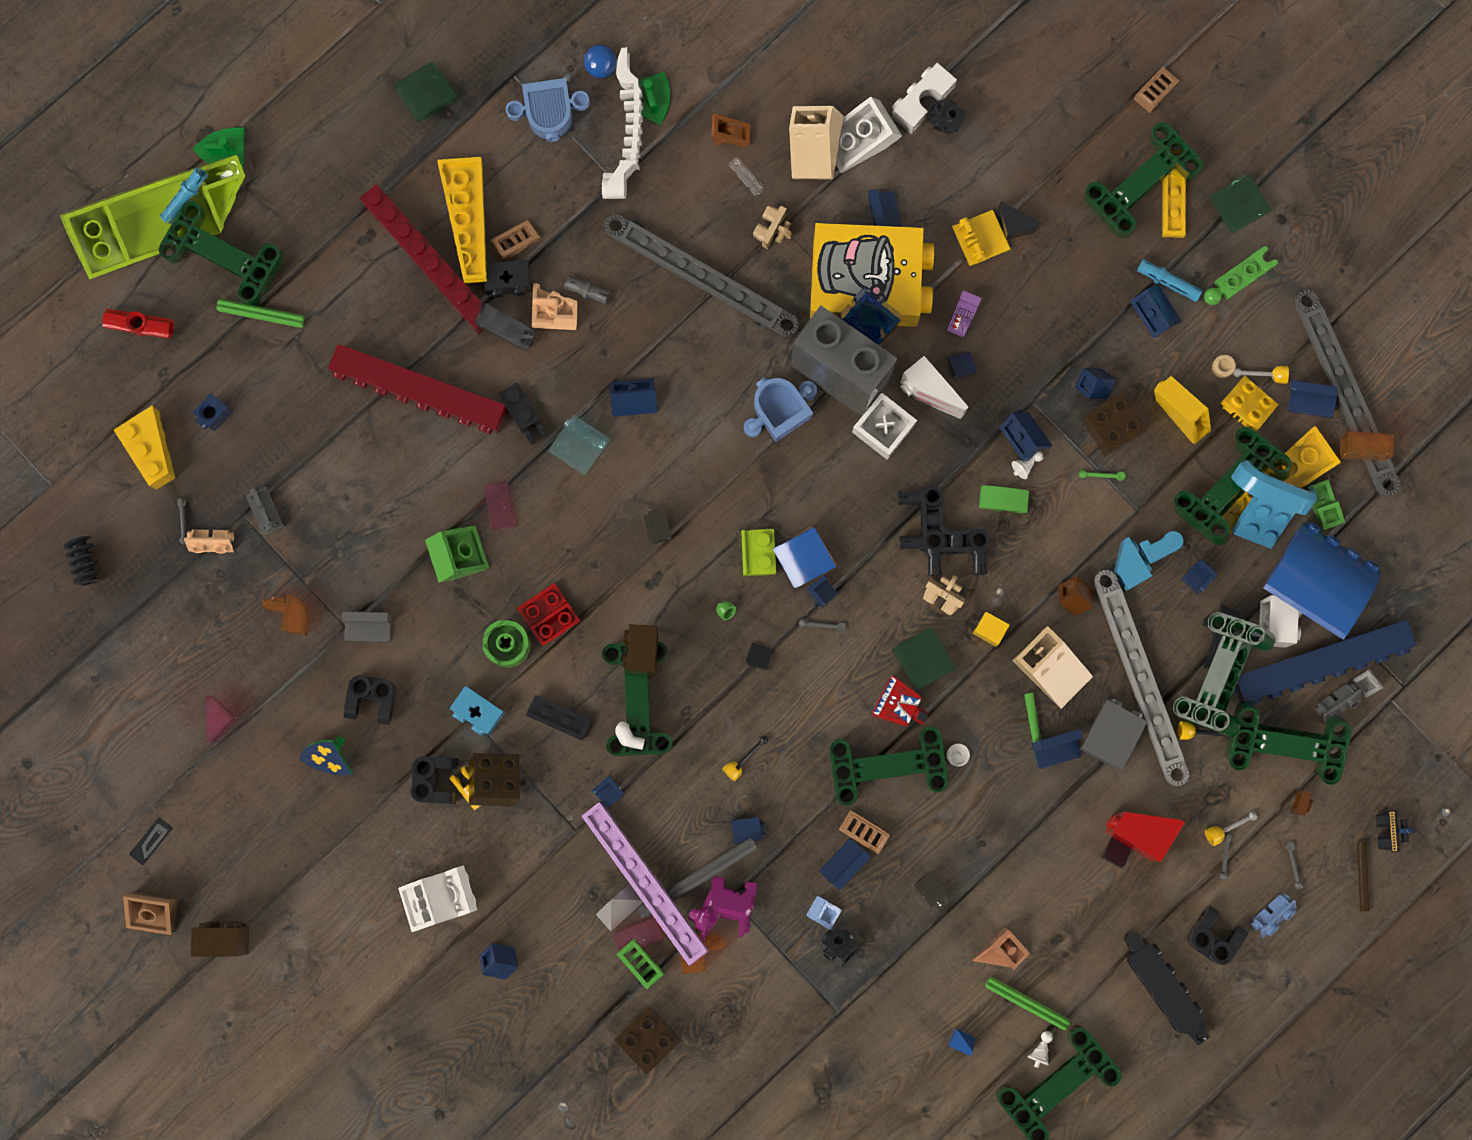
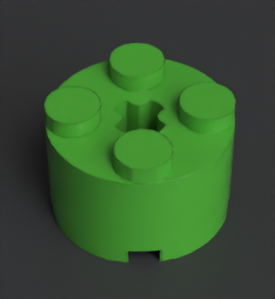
[483,620,531,668]

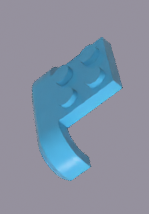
[1231,460,1317,549]

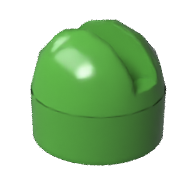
[716,601,736,621]

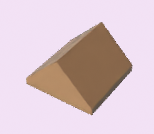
[123,892,179,935]

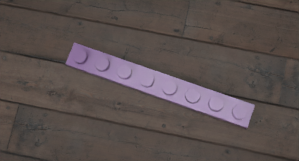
[582,802,709,966]

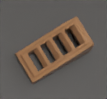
[1134,67,1179,113]
[490,220,540,262]
[839,810,890,854]

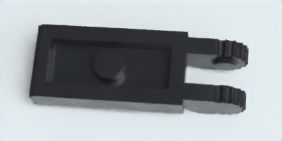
[498,382,548,445]

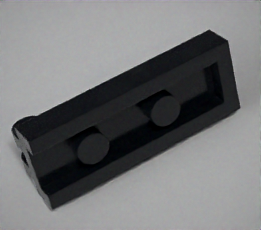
[474,303,536,351]
[525,695,591,741]

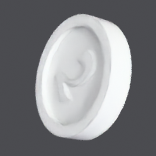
[946,744,970,767]

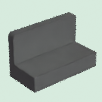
[342,612,391,642]

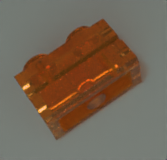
[1340,432,1394,461]

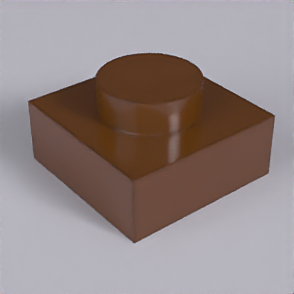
[1290,791,1313,816]

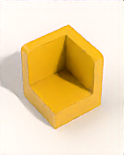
[973,612,1009,646]

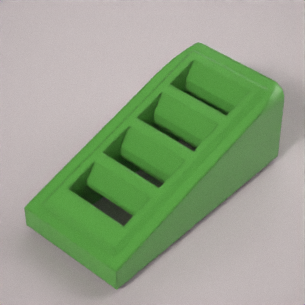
[616,939,665,989]

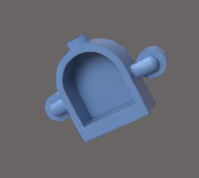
[506,78,590,142]
[744,377,817,442]

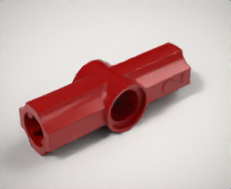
[102,308,174,339]

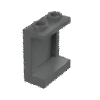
[1079,698,1148,771]

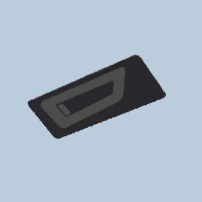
[129,818,172,865]

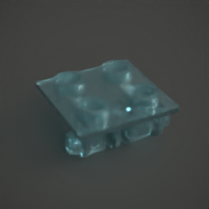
[548,414,610,476]

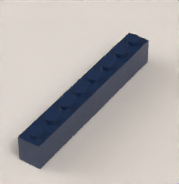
[1235,620,1417,704]

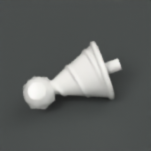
[1012,450,1043,479]
[1028,1031,1053,1068]

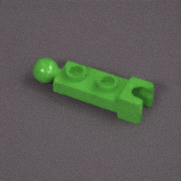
[1204,246,1278,305]

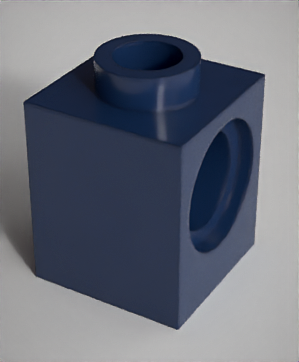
[193,393,232,432]
[731,817,766,844]

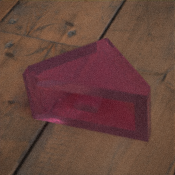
[206,696,238,743]

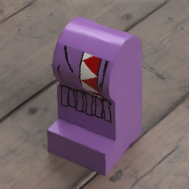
[947,290,982,338]

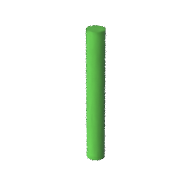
[1024,693,1042,762]

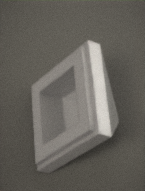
[1352,669,1383,698]

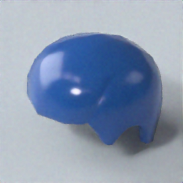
[583,45,617,79]

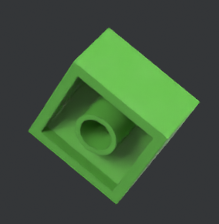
[425,526,489,583]

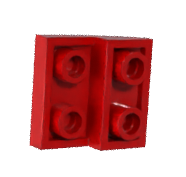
[517,583,580,646]

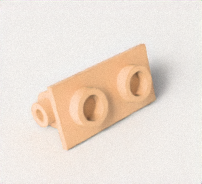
[184,529,234,554]

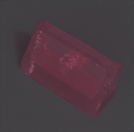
[484,483,516,531]
[612,918,664,952]

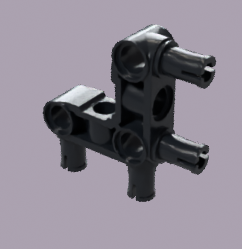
[898,486,990,576]

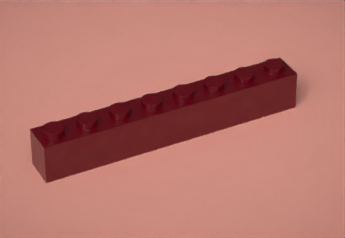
[360,184,484,335]
[328,344,507,435]

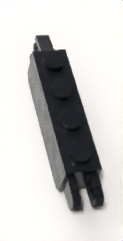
[1124,932,1210,1045]

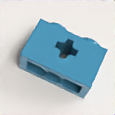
[450,686,505,736]

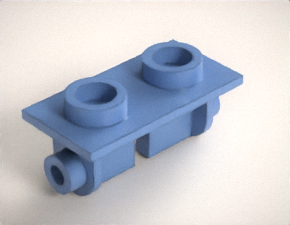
[1251,893,1296,938]

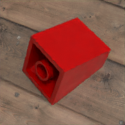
[1105,812,1185,862]

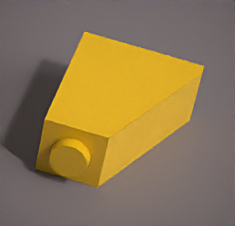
[1154,376,1211,445]

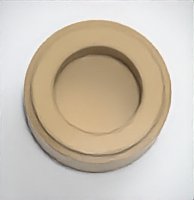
[1212,355,1236,378]

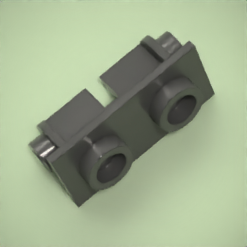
[245,486,284,536]
[1314,683,1362,725]

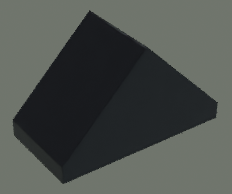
[996,201,1040,240]

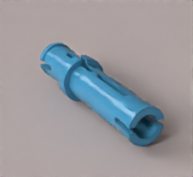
[160,167,208,224]
[1137,259,1203,302]

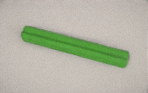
[217,299,305,328]
[985,977,1071,1031]

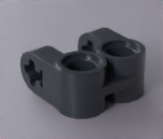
[343,675,397,725]
[410,756,459,804]
[1187,905,1249,965]

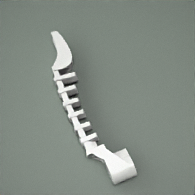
[602,47,643,199]

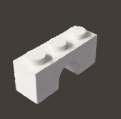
[892,63,957,134]

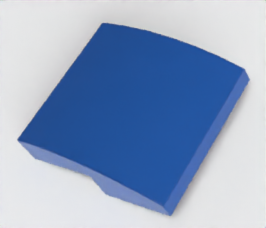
[773,527,836,588]

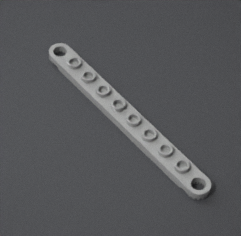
[1094,570,1189,786]

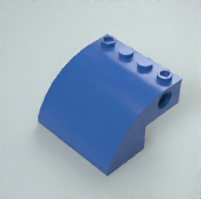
[1264,522,1381,640]

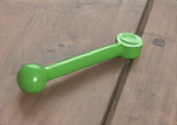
[1078,470,1126,481]

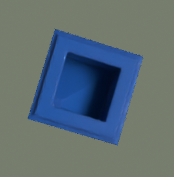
[948,1028,975,1056]

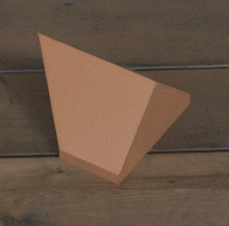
[972,928,1030,970]

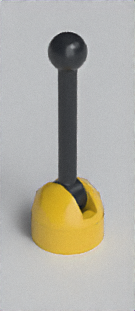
[1177,721,1229,740]
[722,736,768,782]

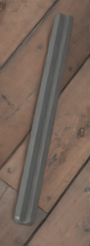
[638,838,758,919]

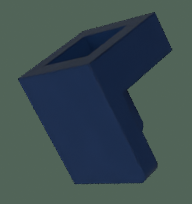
[1075,368,1116,399]
[1181,560,1218,594]
[806,575,838,609]
[592,776,625,809]
[479,943,518,979]

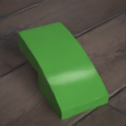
[1305,479,1345,530]
[979,485,1029,514]

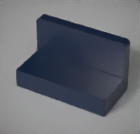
[868,189,902,227]
[1130,285,1182,338]
[610,378,657,417]
[1288,380,1338,418]
[999,412,1052,461]
[1031,729,1083,769]
[819,839,871,891]

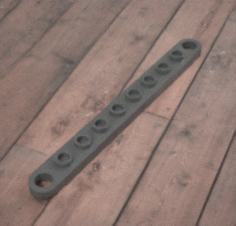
[604,214,799,337]
[1294,290,1401,497]

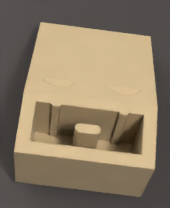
[789,106,843,179]
[1012,626,1093,709]

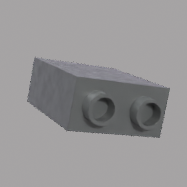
[791,305,897,416]

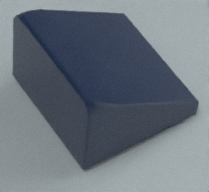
[948,352,976,379]

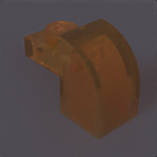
[261,594,310,636]
[681,933,726,974]

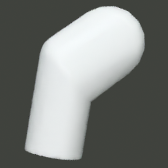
[615,722,645,750]

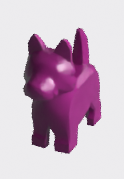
[687,876,757,942]

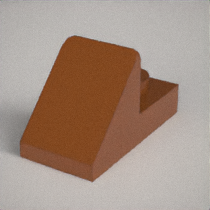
[711,114,751,147]

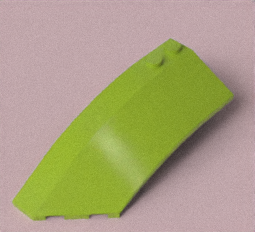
[60,155,245,279]

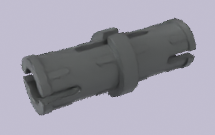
[564,275,611,305]

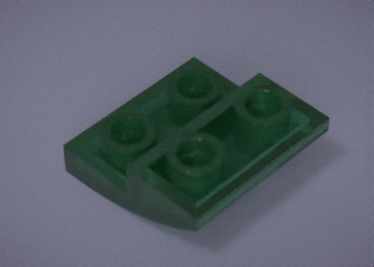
[394,62,457,122]
[1209,173,1272,235]
[892,627,955,691]

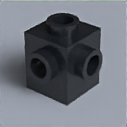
[927,98,967,134]
[821,926,858,968]

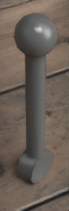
[177,498,187,545]
[799,619,846,632]
[1219,832,1232,880]
[1285,842,1304,890]

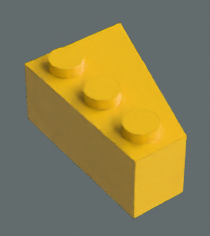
[114,406,175,490]

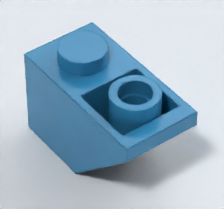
[1113,537,1152,592]

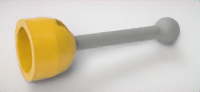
[1233,366,1289,384]
[1205,811,1258,846]

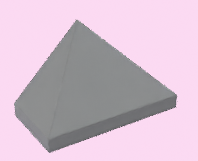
[596,883,643,931]

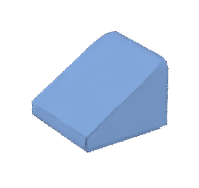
[807,896,842,930]

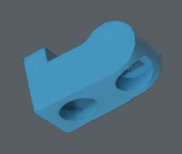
[1138,531,1183,565]

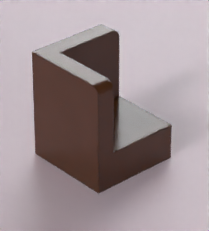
[1058,576,1094,616]

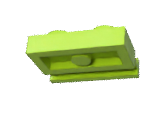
[741,529,776,576]

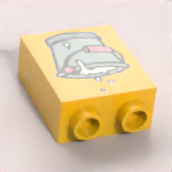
[810,223,934,327]

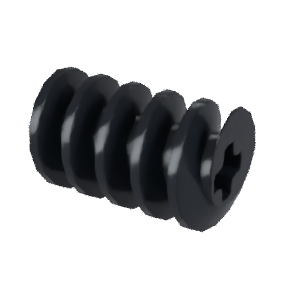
[63,536,103,586]

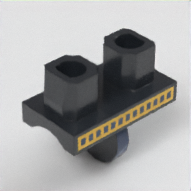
[1376,810,1415,852]

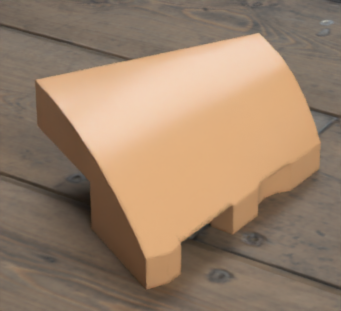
[532,283,577,330]

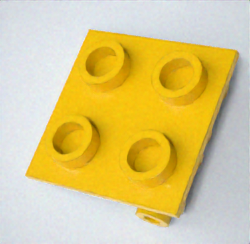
[952,210,1010,266]
[1220,375,1279,431]

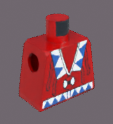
[871,676,929,727]

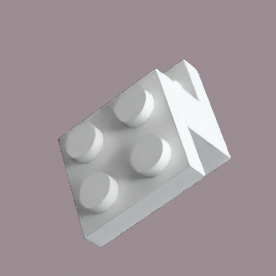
[398,865,477,932]

